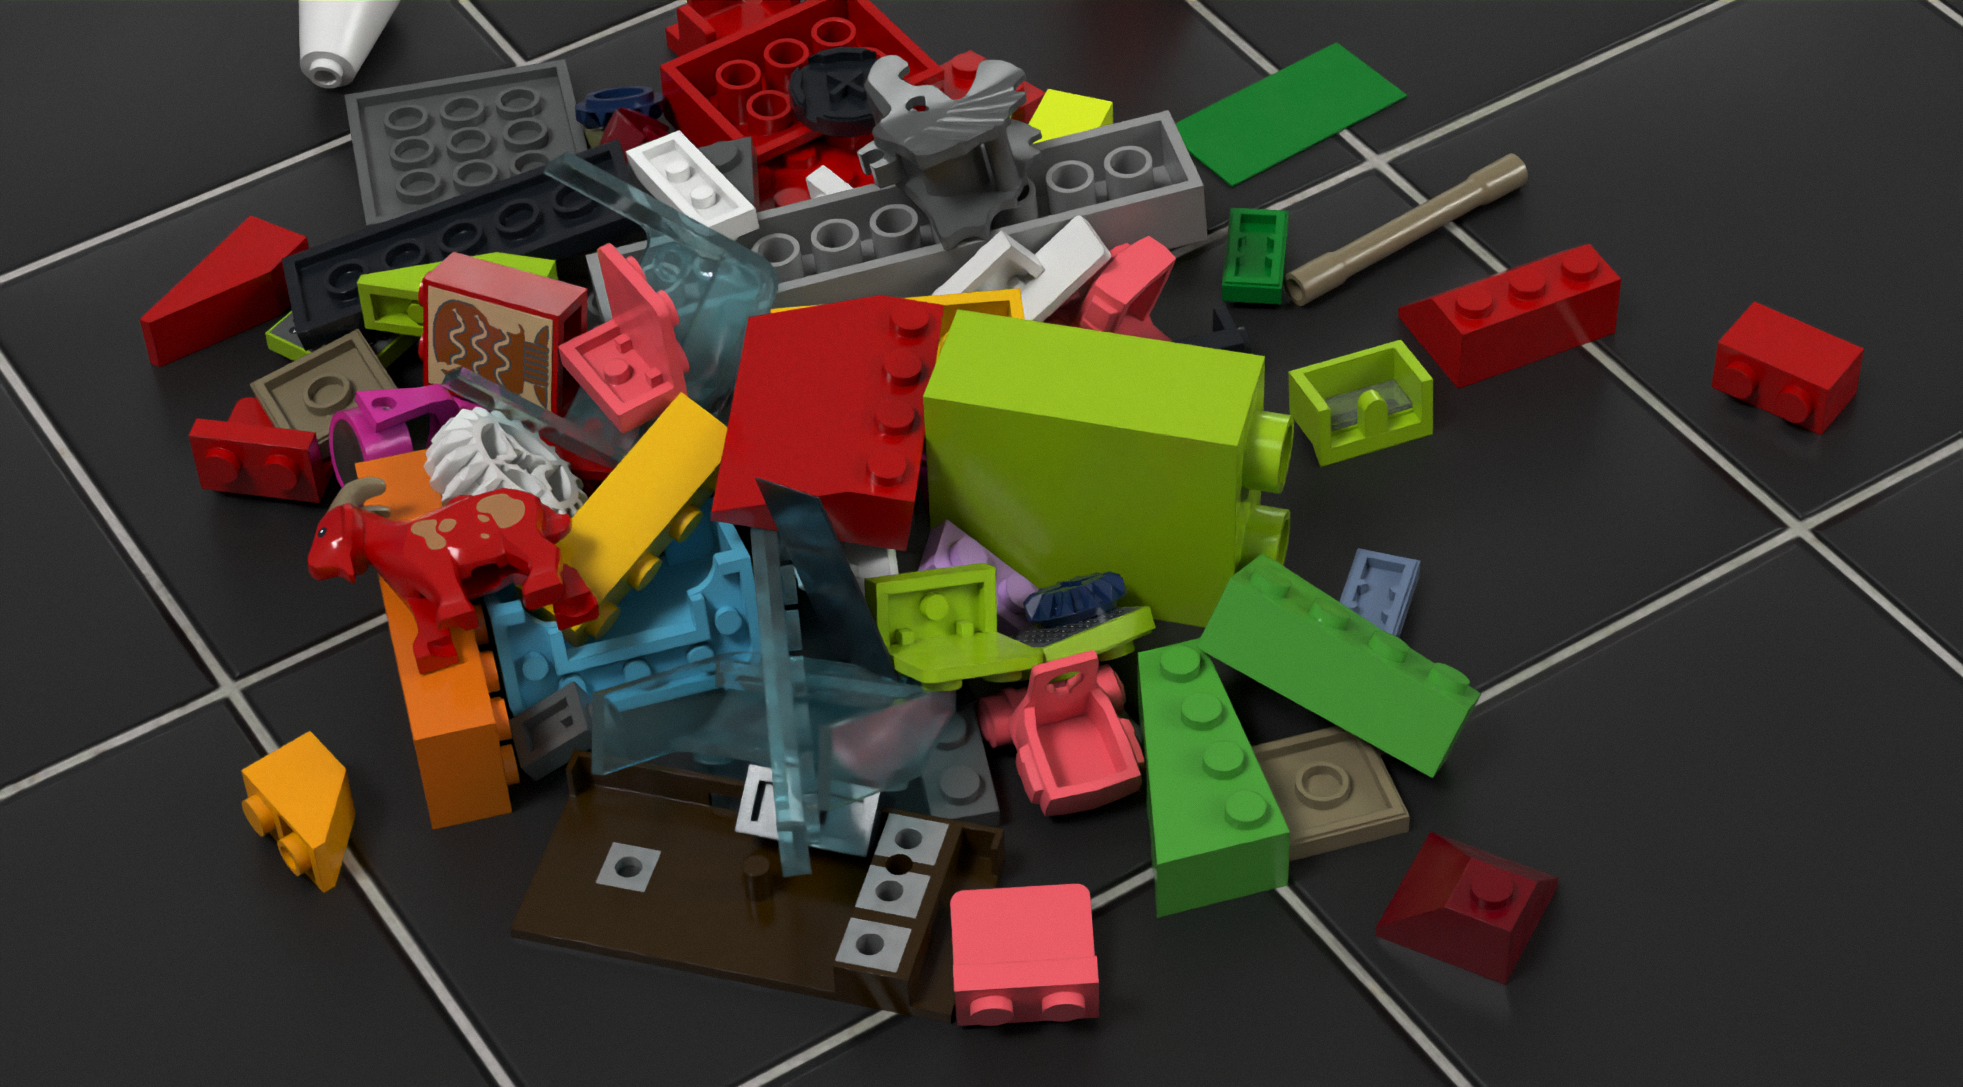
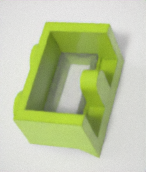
[1288,340,1433,468]

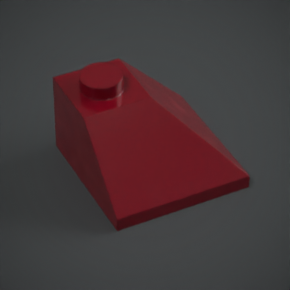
[1375,831,1559,985]

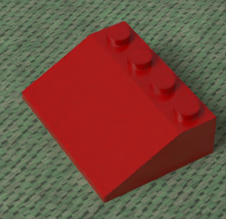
[660,0,944,165]
[710,295,944,551]

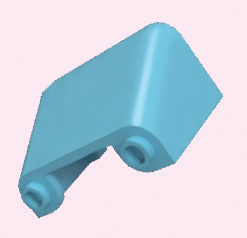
[478,497,766,717]

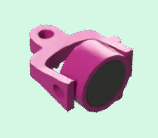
[329,384,491,507]

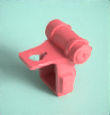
[1043,236,1176,342]
[977,650,1146,817]

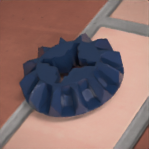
[575,86,667,128]
[1023,571,1128,627]

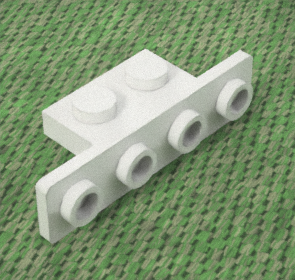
[931,215,1111,322]

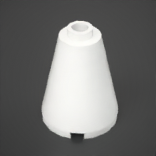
[299,0,401,88]

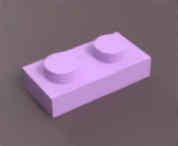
[918,519,1039,636]

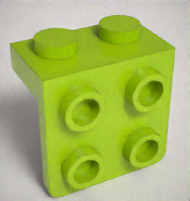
[864,563,1043,691]

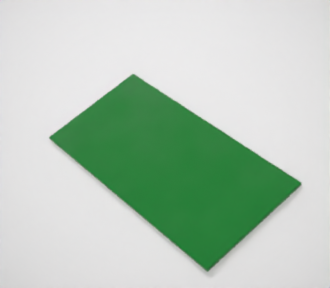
[1175,42,1407,187]

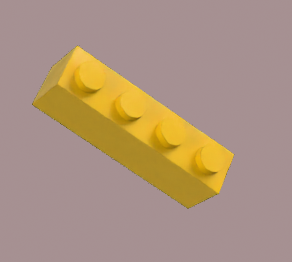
[514,392,727,647]

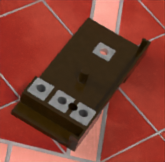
[510,749,1006,1024]

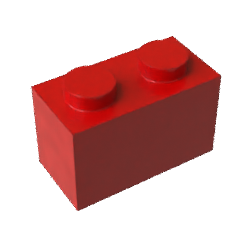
[1712,301,1864,435]

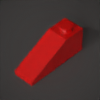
[140,215,309,367]

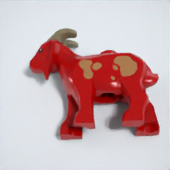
[307,477,599,674]

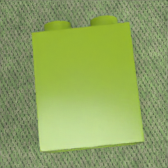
[923,309,1294,628]

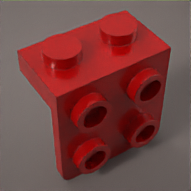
[188,397,334,503]

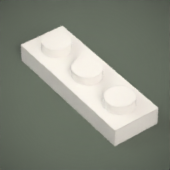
[626,130,759,251]

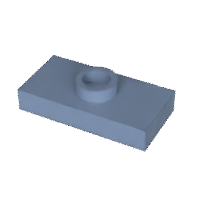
[1339,548,1421,638]

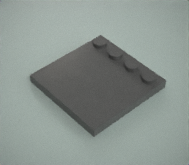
[344,59,588,228]

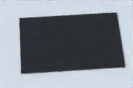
[755,477,901,682]

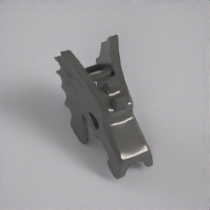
[857,55,1043,252]

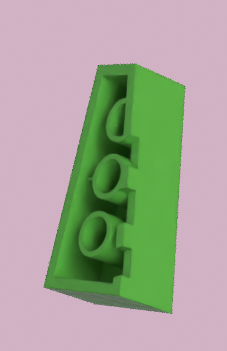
[1196,553,1481,778]
[1138,638,1290,918]

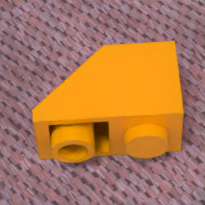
[241,731,356,893]

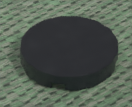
[789,46,904,137]

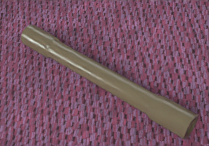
[1283,153,1528,306]

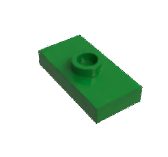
[1221,208,1289,304]

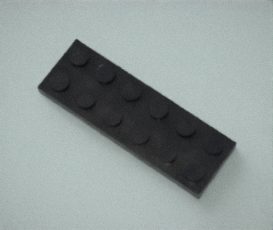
[282,139,648,351]

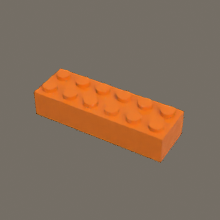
[355,449,520,830]

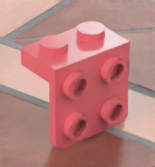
[558,243,690,434]
[950,884,1099,1026]

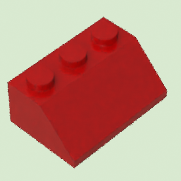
[1398,244,1621,389]

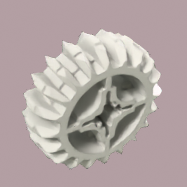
[424,406,588,518]

